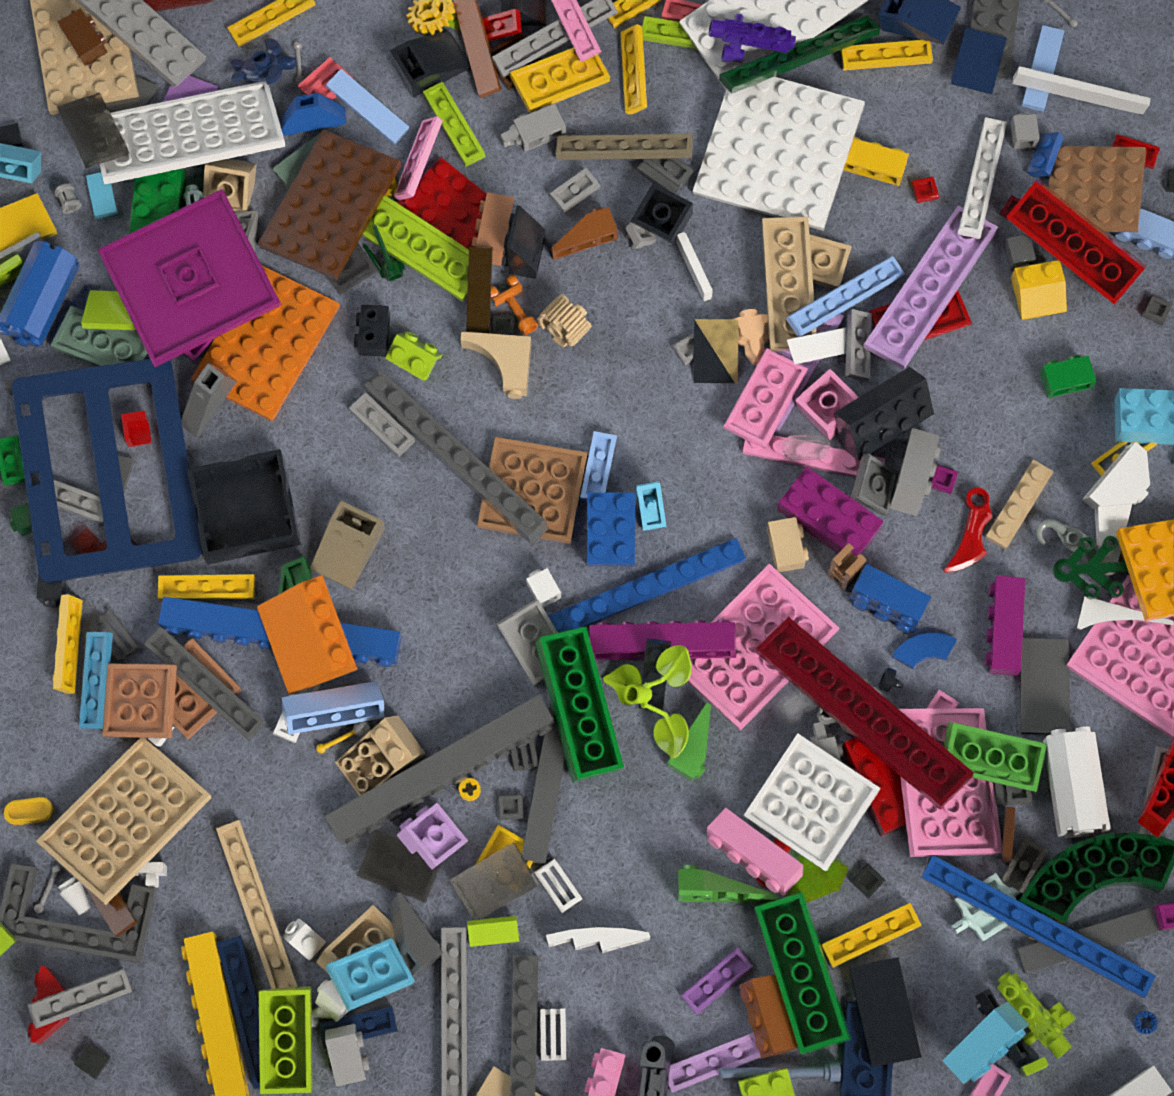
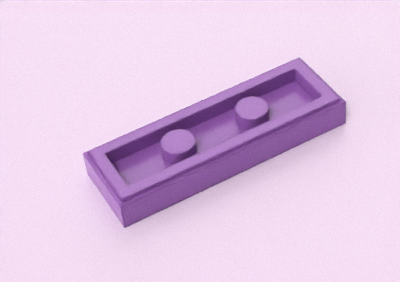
[681,947,754,1015]

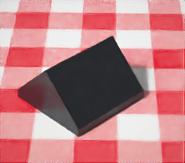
[501,0,546,26]

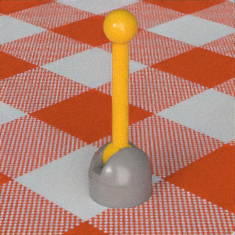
[316,721,372,753]

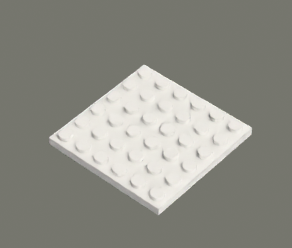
[693,66,865,231]

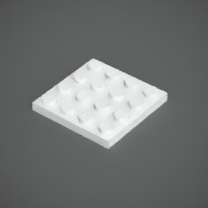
[744,734,881,871]

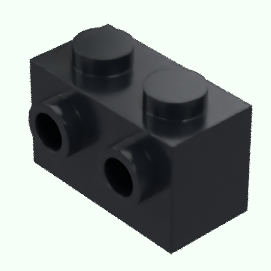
[354,305,390,357]

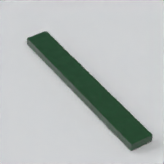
[719,15,881,94]

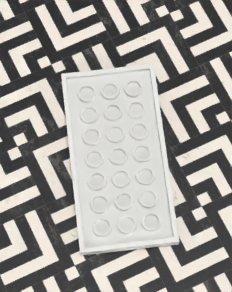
[679,0,868,90]
[89,82,285,185]

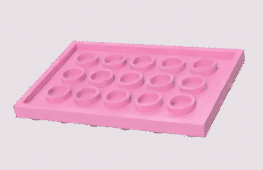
[687,564,839,731]
[899,708,1002,857]

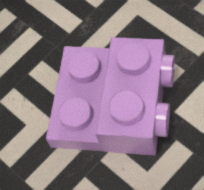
[397,803,468,870]

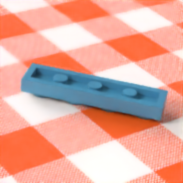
[79,632,113,729]

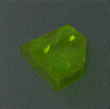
[786,854,849,903]

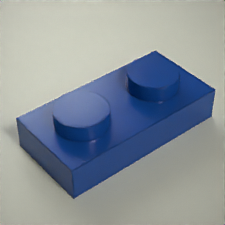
[1027,132,1064,177]

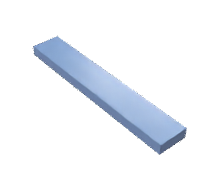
[786,256,905,337]

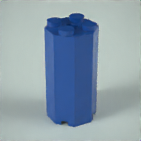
[0,241,80,347]

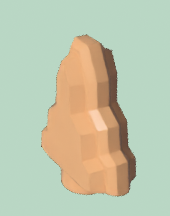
[734,309,769,365]

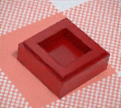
[911,176,939,203]

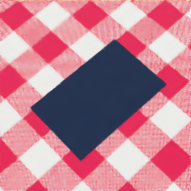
[951,28,1007,95]

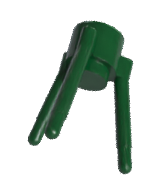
[363,225,406,281]

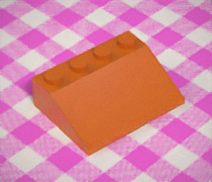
[257,575,358,695]

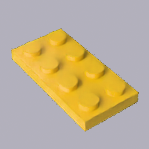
[510,48,611,113]

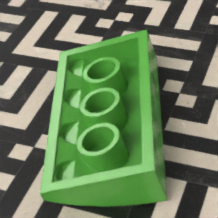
[944,722,1047,792]

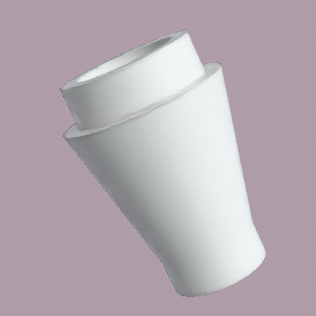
[58,877,91,915]

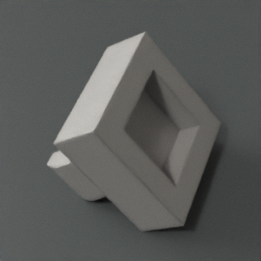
[626,223,657,249]

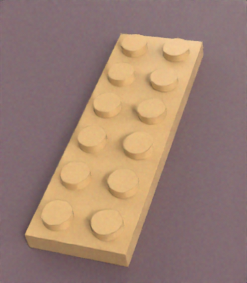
[762,217,817,351]

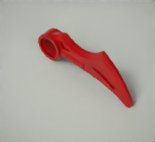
[944,487,992,573]

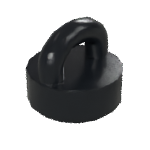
[879,667,904,692]

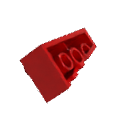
[1138,738,1174,838]

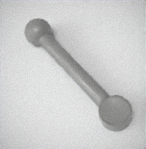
[1043,0,1078,28]
[293,41,304,85]
[34,865,62,914]

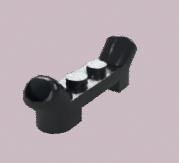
[640,1035,675,1096]

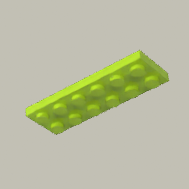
[362,195,469,302]

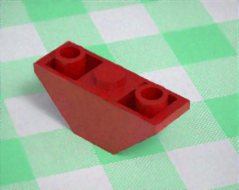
[28,966,69,1044]

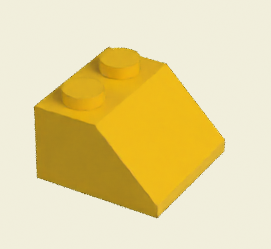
[1011,260,1067,320]

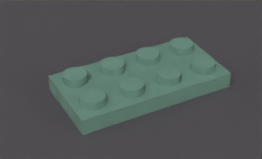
[50,306,149,366]

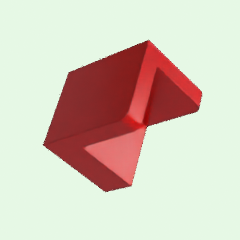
[121,410,152,447]

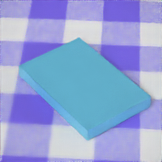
[325,938,415,1011]

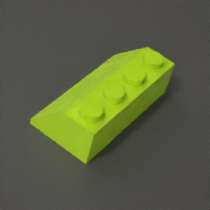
[259,986,313,1094]

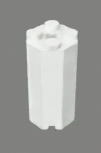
[1043,726,1110,838]

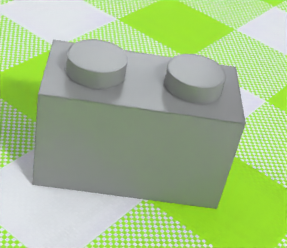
[325,1024,370,1087]

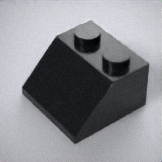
[630,183,693,243]

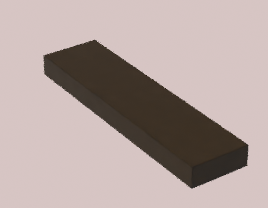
[466,245,493,334]

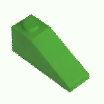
[667,702,711,782]

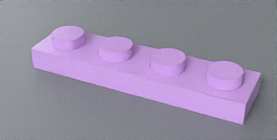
[668,1032,761,1093]

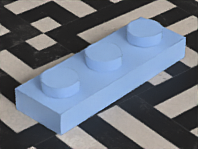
[580,431,617,501]

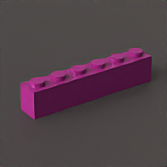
[590,619,737,661]

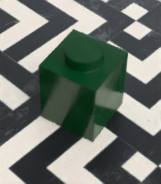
[9,503,33,537]

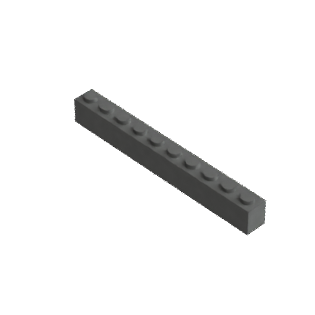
[364,369,548,545]
[325,695,555,846]

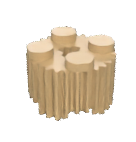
[537,294,592,348]

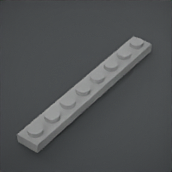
[441,927,467,1096]

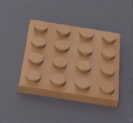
[1049,146,1146,232]
[477,437,588,544]

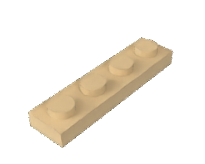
[985,460,1054,550]

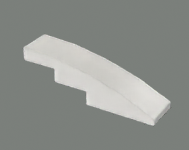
[546,927,650,953]

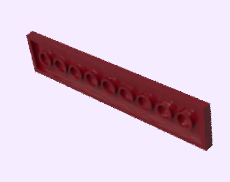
[755,617,974,810]

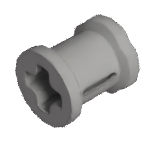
[54,184,82,214]

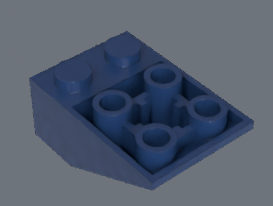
[878,0,961,45]

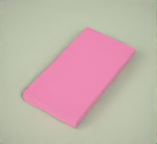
[723,348,808,449]

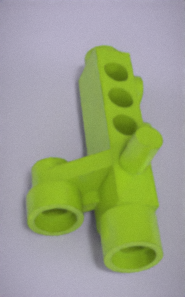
[997,971,1076,1059]

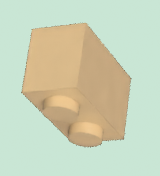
[767,517,809,572]

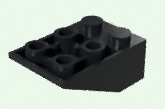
[390,31,471,98]
[504,205,546,279]

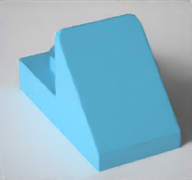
[636,481,667,531]

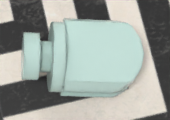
[183,185,203,206]

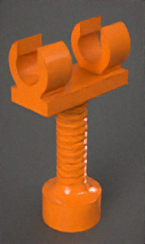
[491,274,538,335]

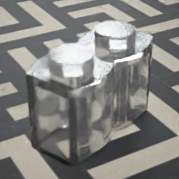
[775,690,819,726]

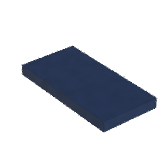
[840,1002,893,1096]

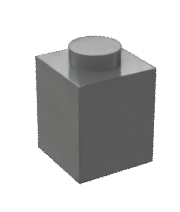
[1004,234,1036,271]

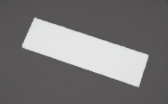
[787,327,847,364]

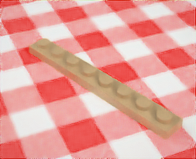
[216,820,298,989]

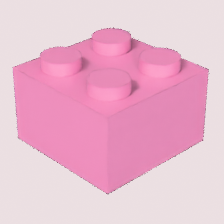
[795,369,859,441]

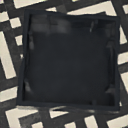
[187,449,301,565]

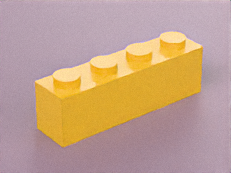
[843,136,909,186]

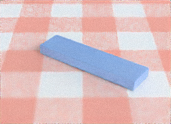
[1022,25,1064,112]
[326,69,409,145]

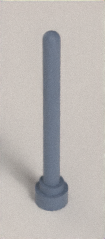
[719,1061,841,1082]

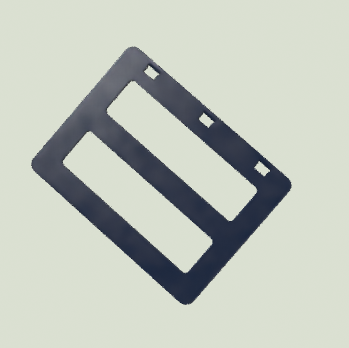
[12,359,202,583]

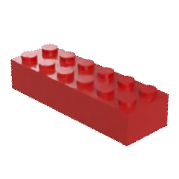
[1006,179,1147,305]

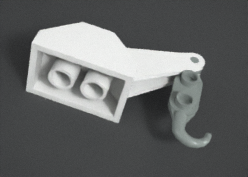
[1036,442,1150,576]

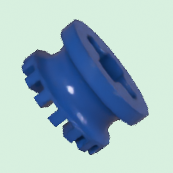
[1133,1011,1158,1035]

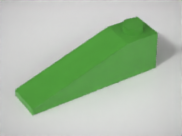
[678,865,778,903]

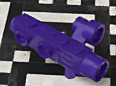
[708,14,796,63]

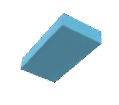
[86,172,118,219]

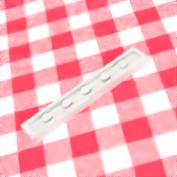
[1012,66,1151,114]
[958,117,1007,239]

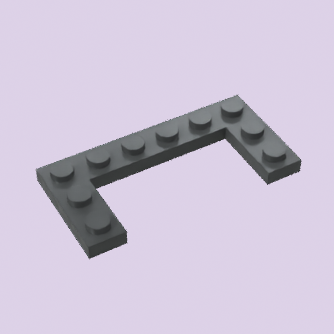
[0,863,157,963]

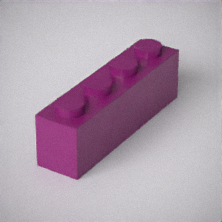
[985,575,1026,676]

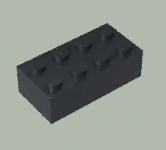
[834,366,934,461]

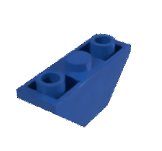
[279,93,347,135]

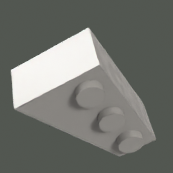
[890,428,941,516]

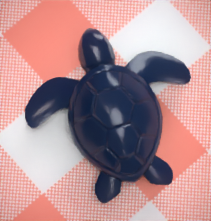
[231,38,297,85]

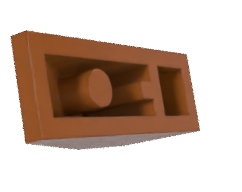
[551,207,618,260]

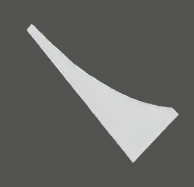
[1077,597,1174,629]

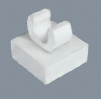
[138,862,167,888]

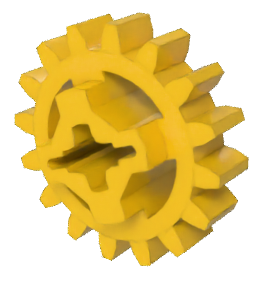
[406,0,455,36]

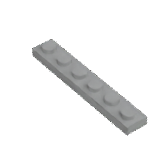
[491,0,618,78]

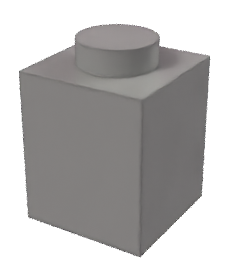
[1010,113,1039,149]

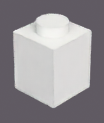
[526,568,561,607]
[315,979,349,1022]

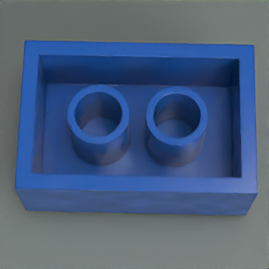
[587,492,635,567]
[849,564,931,633]

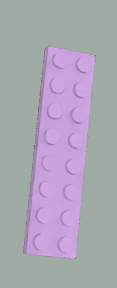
[863,205,998,370]

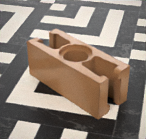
[827,543,867,591]

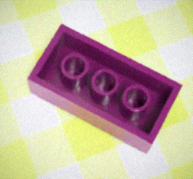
[777,466,884,557]

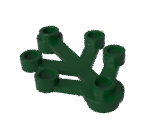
[1053,536,1130,600]

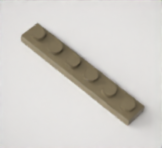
[556,134,693,160]

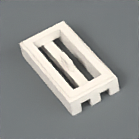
[534,858,582,913]
[540,1009,566,1061]

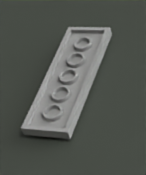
[75,0,206,88]

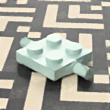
[951,873,1026,942]

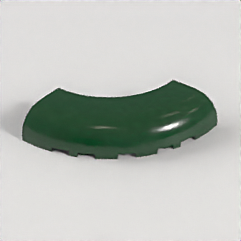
[1019,832,1174,925]

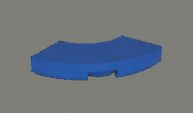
[892,633,957,669]

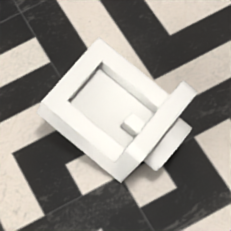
[283,918,326,961]

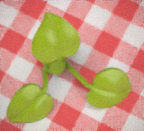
[603,645,691,759]

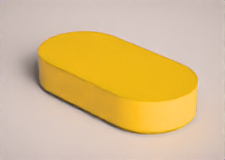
[4,797,54,825]

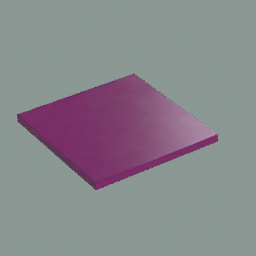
[97,189,281,367]

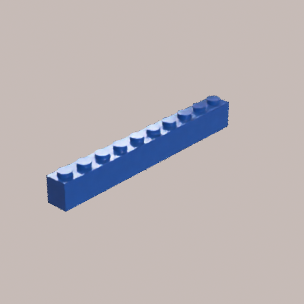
[158,597,402,667]

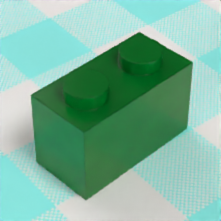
[1040,355,1096,398]

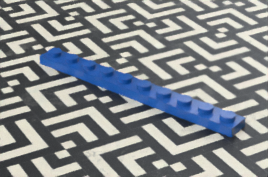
[548,538,746,633]
[920,855,1156,998]

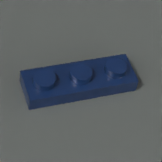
[319,1006,398,1049]

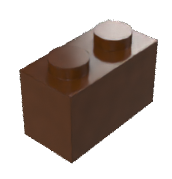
[58,8,108,66]

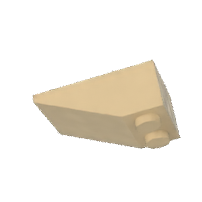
[316,905,396,973]

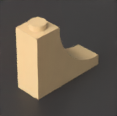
[461,332,531,399]

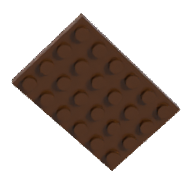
[258,130,402,280]

